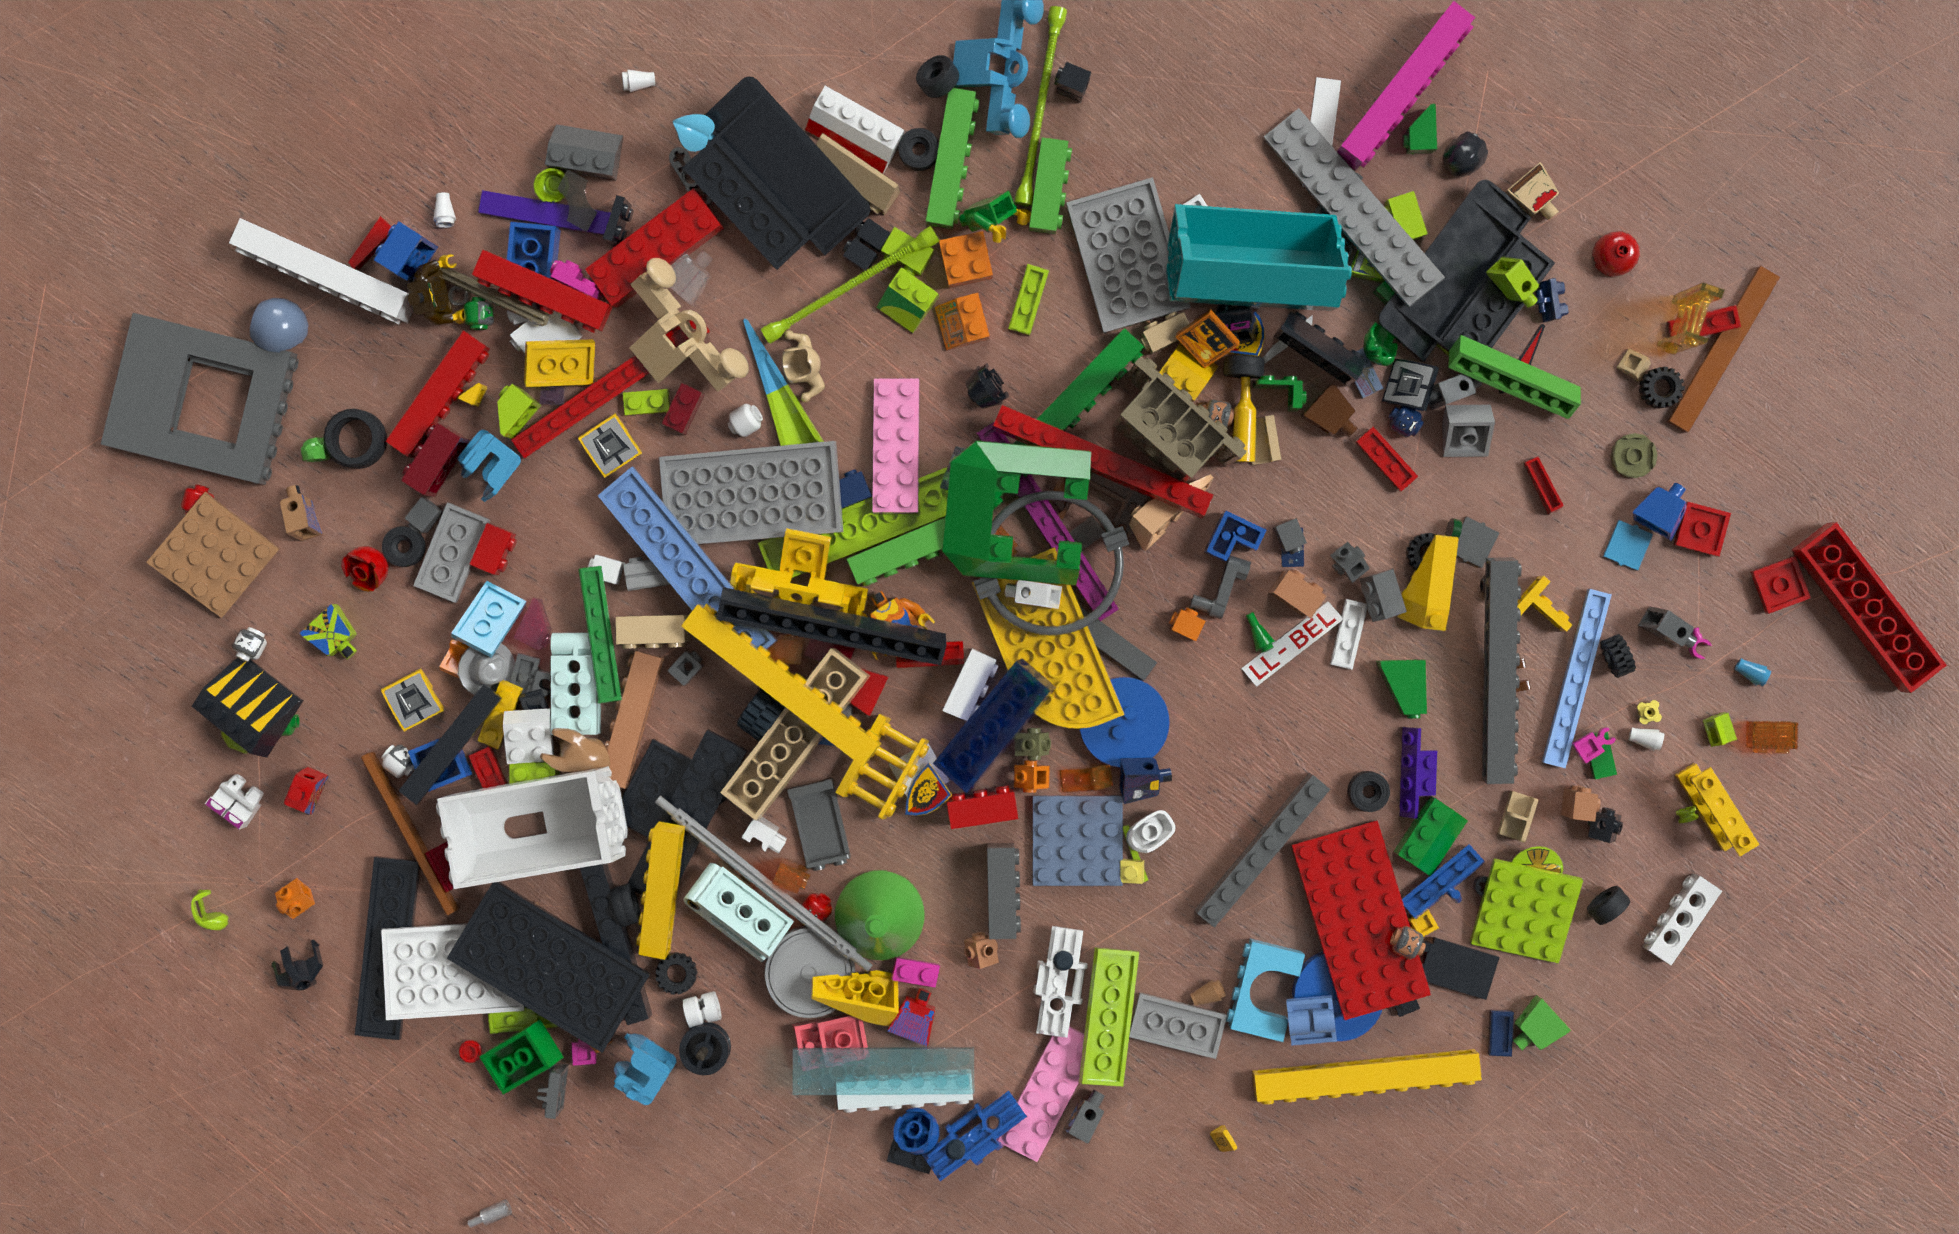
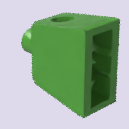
[1513,995,1571,1050]

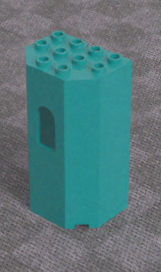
[1166,204,1352,311]

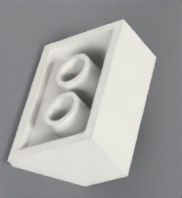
[943,648,998,721]

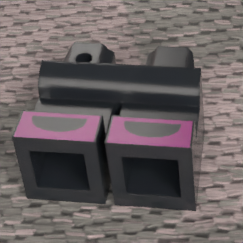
[1214,304,1257,344]

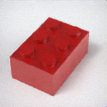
[947,785,1018,829]

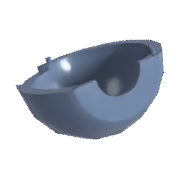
[250,298,309,353]

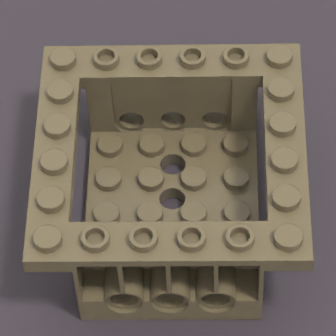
[1112,357,1247,482]

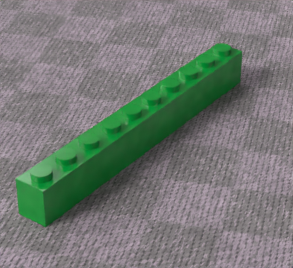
[994,328,1144,510]

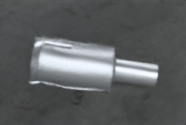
[468,1199,512,1228]

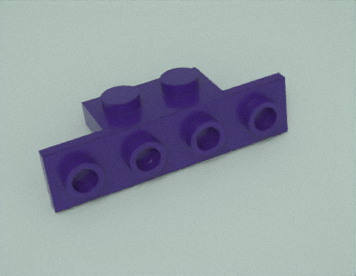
[1399,727,1437,818]

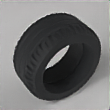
[323,409,387,469]

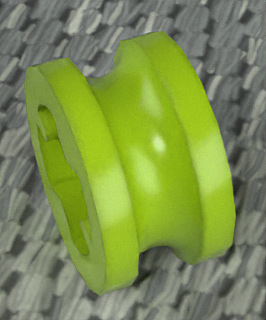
[1675,806,1699,823]

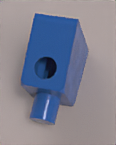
[1633,483,1686,541]

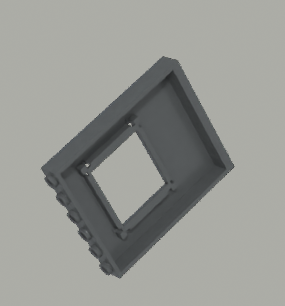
[101,313,299,485]

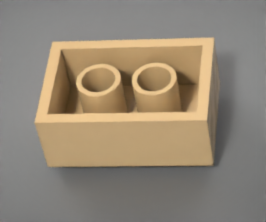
[616,615,691,648]

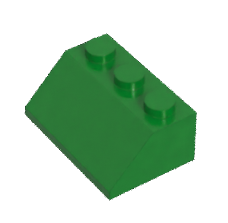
[1393,796,1468,876]

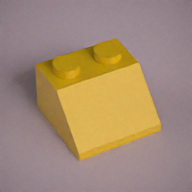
[1159,342,1218,402]

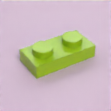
[623,389,670,416]

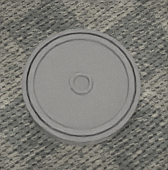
[765,926,855,1018]

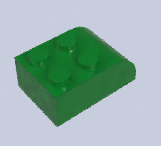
[479,1019,564,1095]

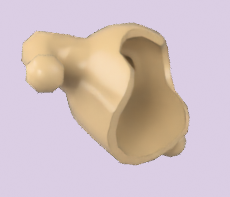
[782,330,825,402]

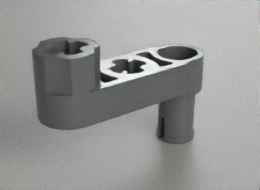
[1189,555,1251,619]

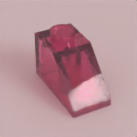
[513,597,552,650]

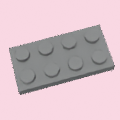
[413,502,491,603]
[1129,992,1227,1059]

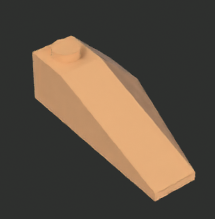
[1129,474,1214,551]

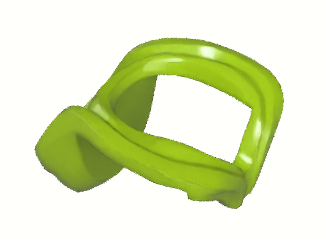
[191,889,229,930]

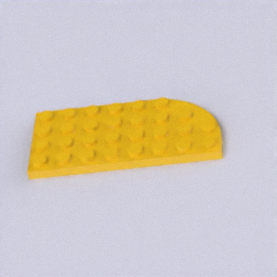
[972,547,1125,728]

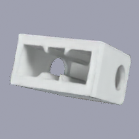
[1005,580,1062,609]

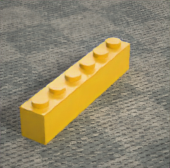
[636,821,685,960]

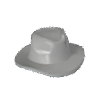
[458,643,515,695]

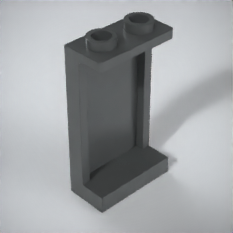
[787,778,851,871]

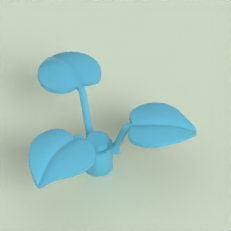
[673,114,715,152]

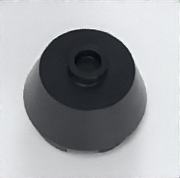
[966,363,1009,409]

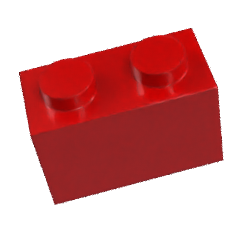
[470,523,517,575]

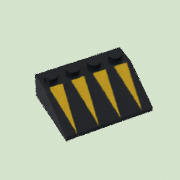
[191,658,304,758]

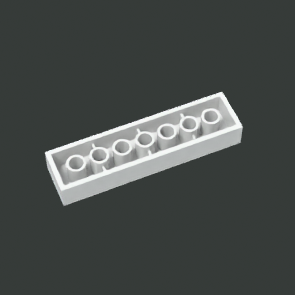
[229,218,413,324]

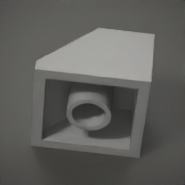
[1442,405,1495,457]

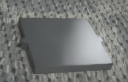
[1457,516,1499,568]

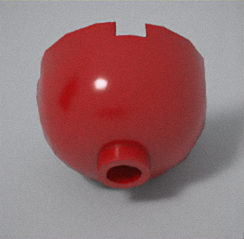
[1592,231,1640,277]
[341,546,389,592]

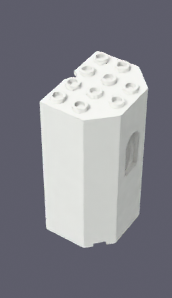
[436,766,628,889]

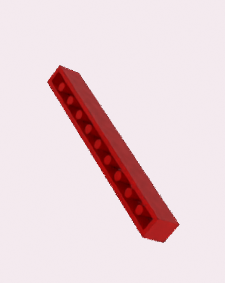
[993,405,1213,519]

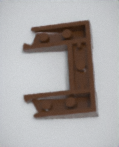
[1048,472,1151,541]

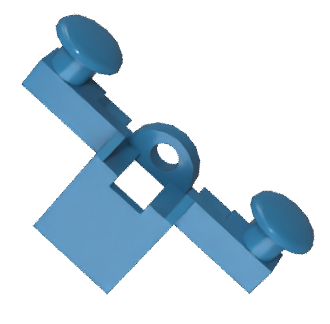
[953,0,1044,138]

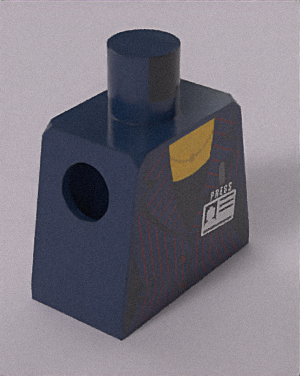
[1119,758,1172,804]

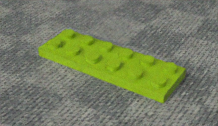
[1079,947,1139,1087]

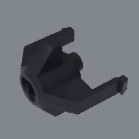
[271,939,323,991]

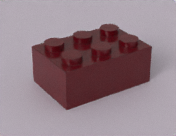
[401,423,470,497]

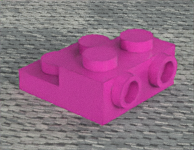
[550,260,602,300]

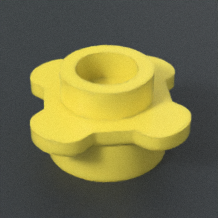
[1637,700,1662,724]

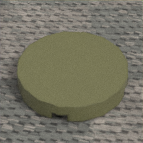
[1611,433,1658,478]

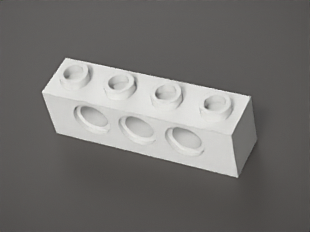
[1642,873,1722,965]

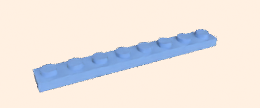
[1542,589,1612,768]

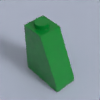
[1377,659,1427,719]

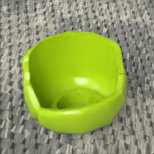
[533,168,570,203]

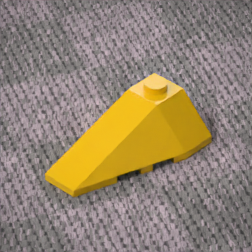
[1397,535,1459,631]
[811,970,899,1026]

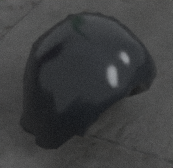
[1442,131,1488,177]

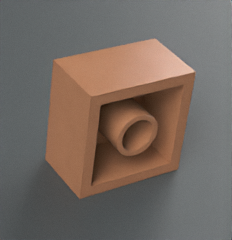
[1268,569,1326,618]

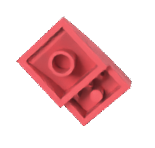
[792,1014,870,1071]

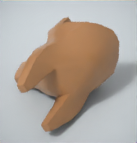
[540,728,611,772]

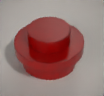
[459,1040,482,1063]

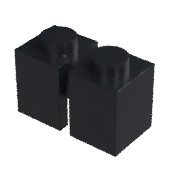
[1054,62,1091,103]
[842,218,891,272]

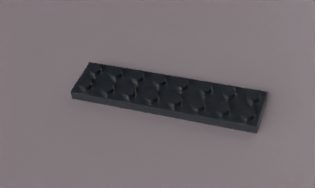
[627,729,748,895]
[355,856,420,1040]

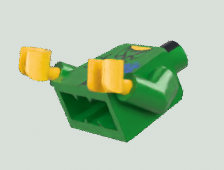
[959,190,1031,243]

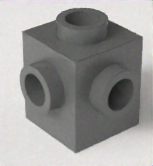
[1330,542,1370,583]

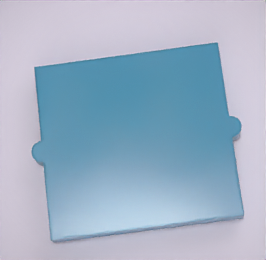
[1603,520,1653,571]

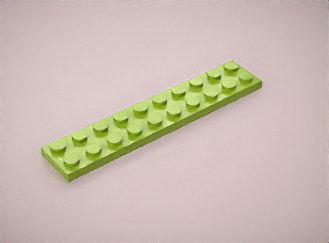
[758,467,950,578]

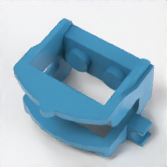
[457,430,521,502]
[614,1033,677,1105]

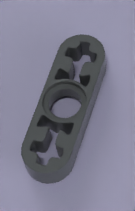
[669,147,713,206]

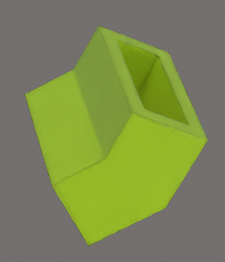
[1703,712,1737,747]

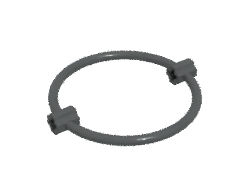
[973,491,1129,636]

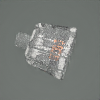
[670,250,713,308]

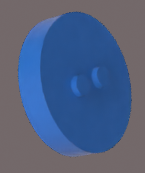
[1079,677,1170,767]
[1292,951,1382,1041]

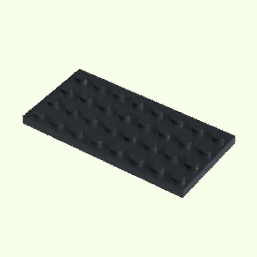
[447,882,650,1053]

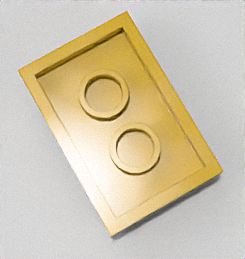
[524,339,595,387]

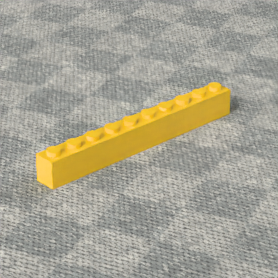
[681,604,882,766]
[1252,1049,1482,1105]

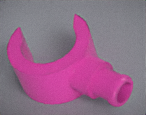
[1689,627,1712,659]

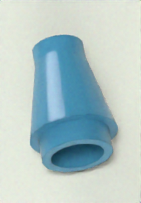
[1734,658,1771,687]

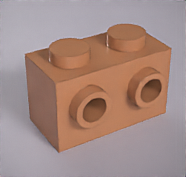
[1561,785,1601,822]

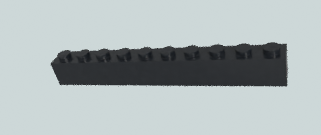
[717,587,946,666]

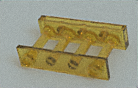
[1657,282,1725,355]

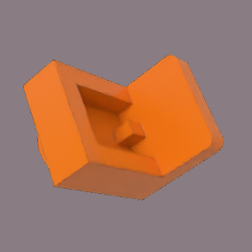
[439,639,470,678]

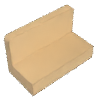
[1251,415,1281,465]

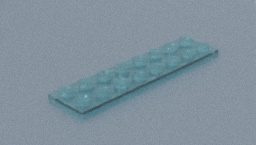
[793,1047,974,1095]

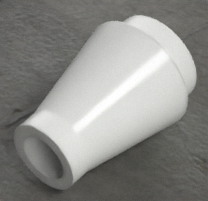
[622,70,655,92]
[433,193,456,228]
[1628,728,1664,751]

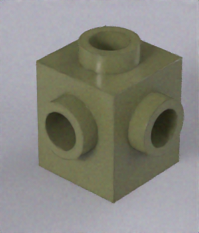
[1015,728,1051,760]

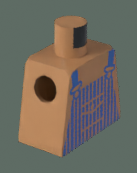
[280,485,323,541]

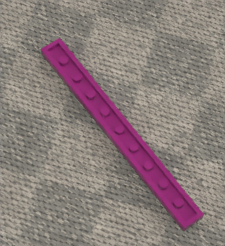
[977,422,1119,622]

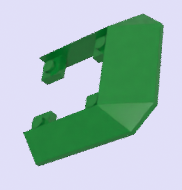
[942,441,1091,585]

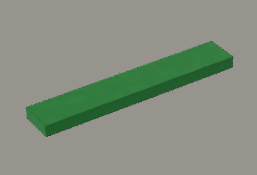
[578,566,622,704]

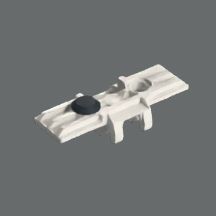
[1033,926,1088,1038]

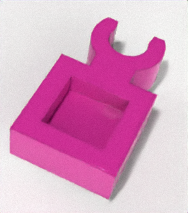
[1572,727,1616,763]
[572,1039,597,1066]

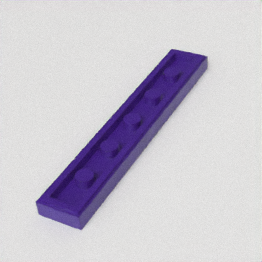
[478,190,611,235]

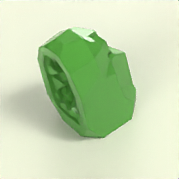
[301,437,330,462]

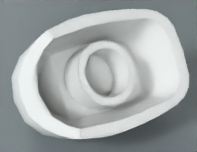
[1126,810,1175,853]

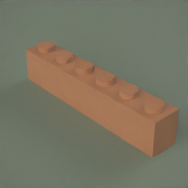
[605,650,664,789]

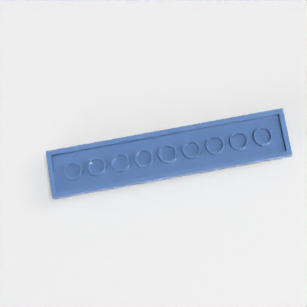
[598,467,777,649]

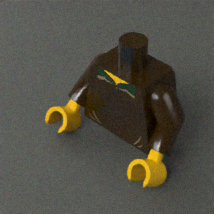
[407,254,464,325]

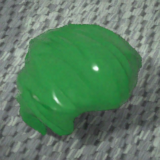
[1363,322,1398,366]

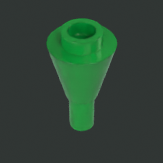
[1246,612,1276,654]

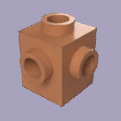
[964,932,999,969]

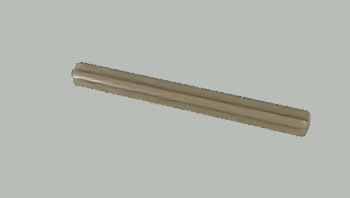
[440,267,550,326]

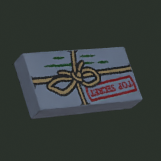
[1354,348,1383,399]

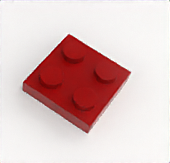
[1674,502,1731,557]
[1750,556,1811,614]

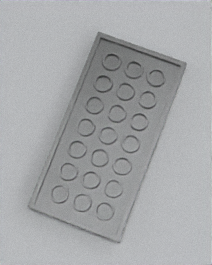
[659,441,843,544]

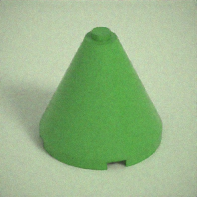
[835,870,925,960]

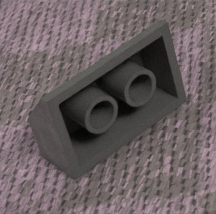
[545,124,624,181]

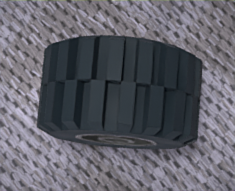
[737,688,786,742]

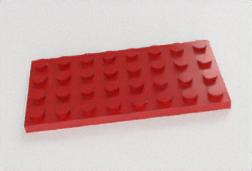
[1291,820,1431,1020]

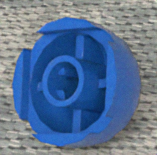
[894,1107,939,1155]

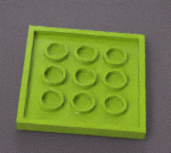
[1470,858,1583,963]

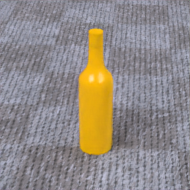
[1233,377,1256,462]

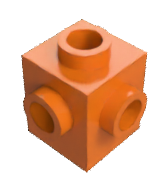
[1014,760,1050,793]
[275,878,315,919]

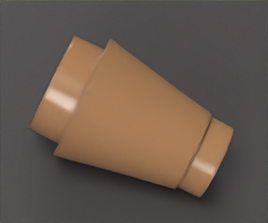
[1191,980,1226,1006]

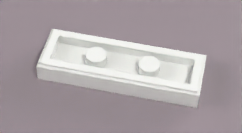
[1330,599,1368,670]

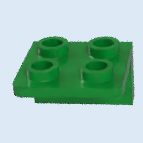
[1253,376,1306,412]

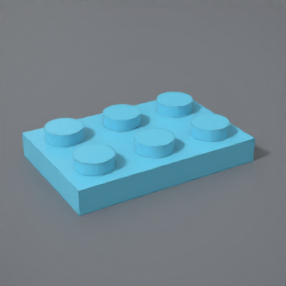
[451,581,526,658]

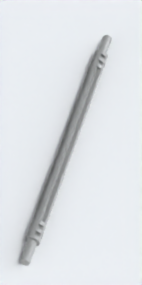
[655,796,872,972]

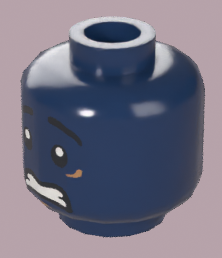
[1388,406,1424,438]

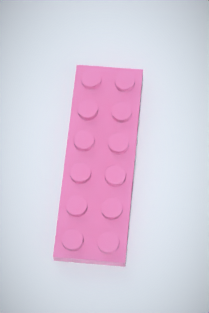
[873,379,919,514]
[997,1026,1084,1162]

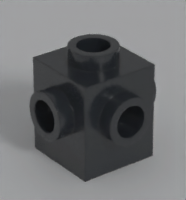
[1588,807,1623,843]

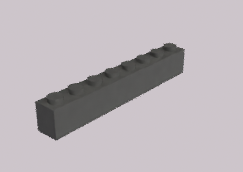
[1195,773,1330,928]

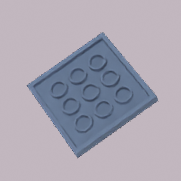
[1033,795,1123,886]

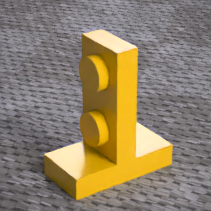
[1517,576,1572,632]

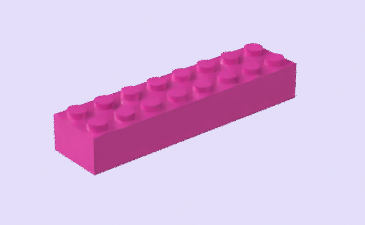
[1336,1,1475,171]

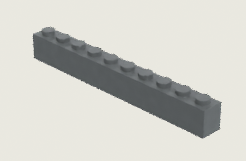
[1482,557,1522,784]

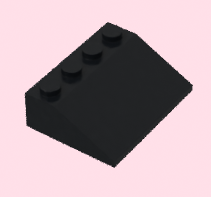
[1273,311,1366,386]

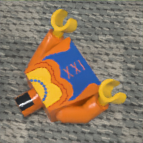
[870,591,935,660]

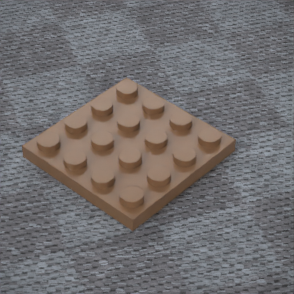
[146,492,280,618]

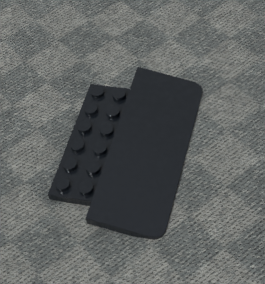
[683,76,870,270]
[1379,180,1555,362]

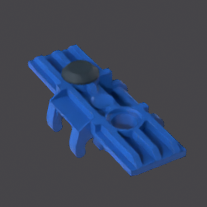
[922,1091,1027,1181]

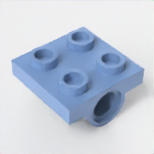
[1286,995,1337,1046]

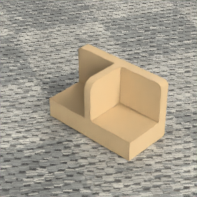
[1497,791,1538,842]

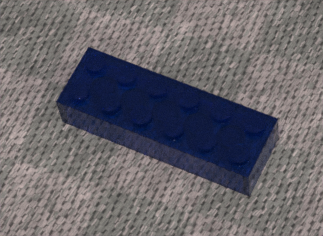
[933,658,1056,793]

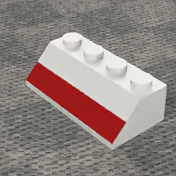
[805,86,905,174]

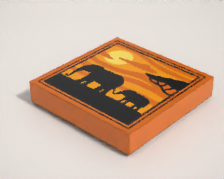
[1175,309,1240,368]

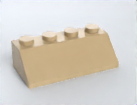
[816,133,900,215]

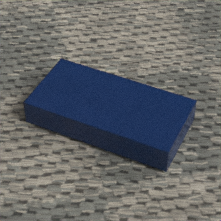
[1488,1010,1514,1057]

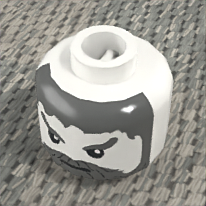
[232,627,267,662]
[381,745,415,778]

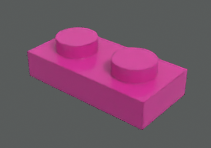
[891,957,940,988]

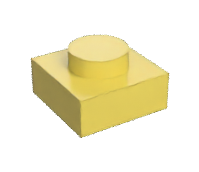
[1120,859,1144,884]

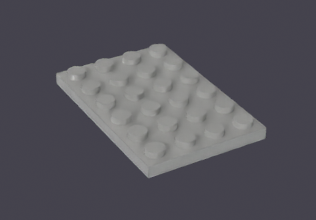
[1066,177,1190,334]

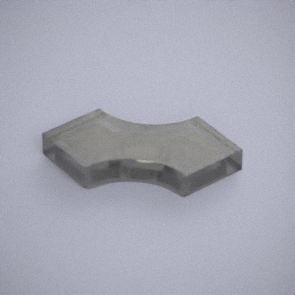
[557,170,597,232]

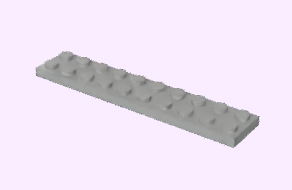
[1264,108,1445,308]

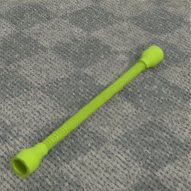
[1014,6,1067,206]
[761,226,940,344]

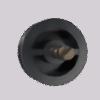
[679,1022,731,1076]

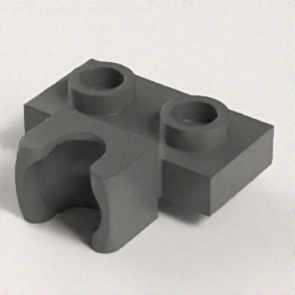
[510,653,551,700]

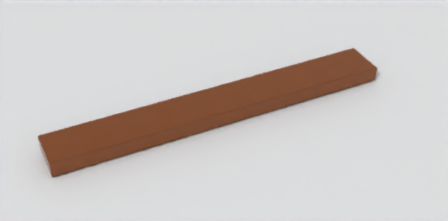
[1667,266,1780,433]
[361,752,460,916]

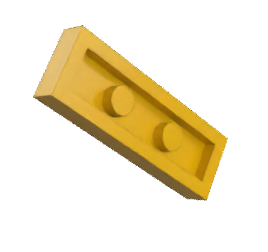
[477,680,523,750]

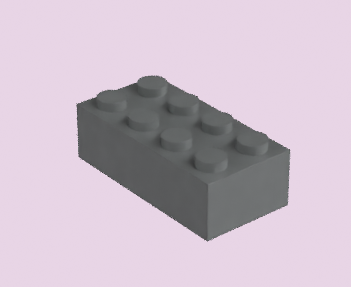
[987,843,1021,939]

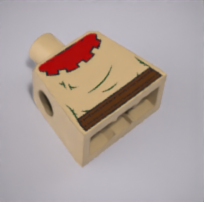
[1505,162,1559,220]

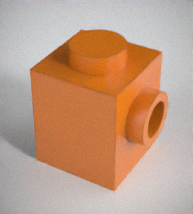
[1169,607,1206,641]

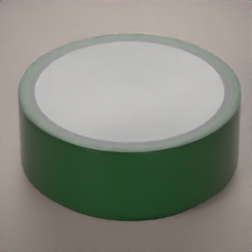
[1446,518,1462,538]

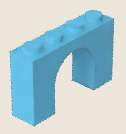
[1226,938,1305,1042]

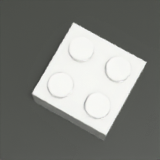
[503,708,554,764]

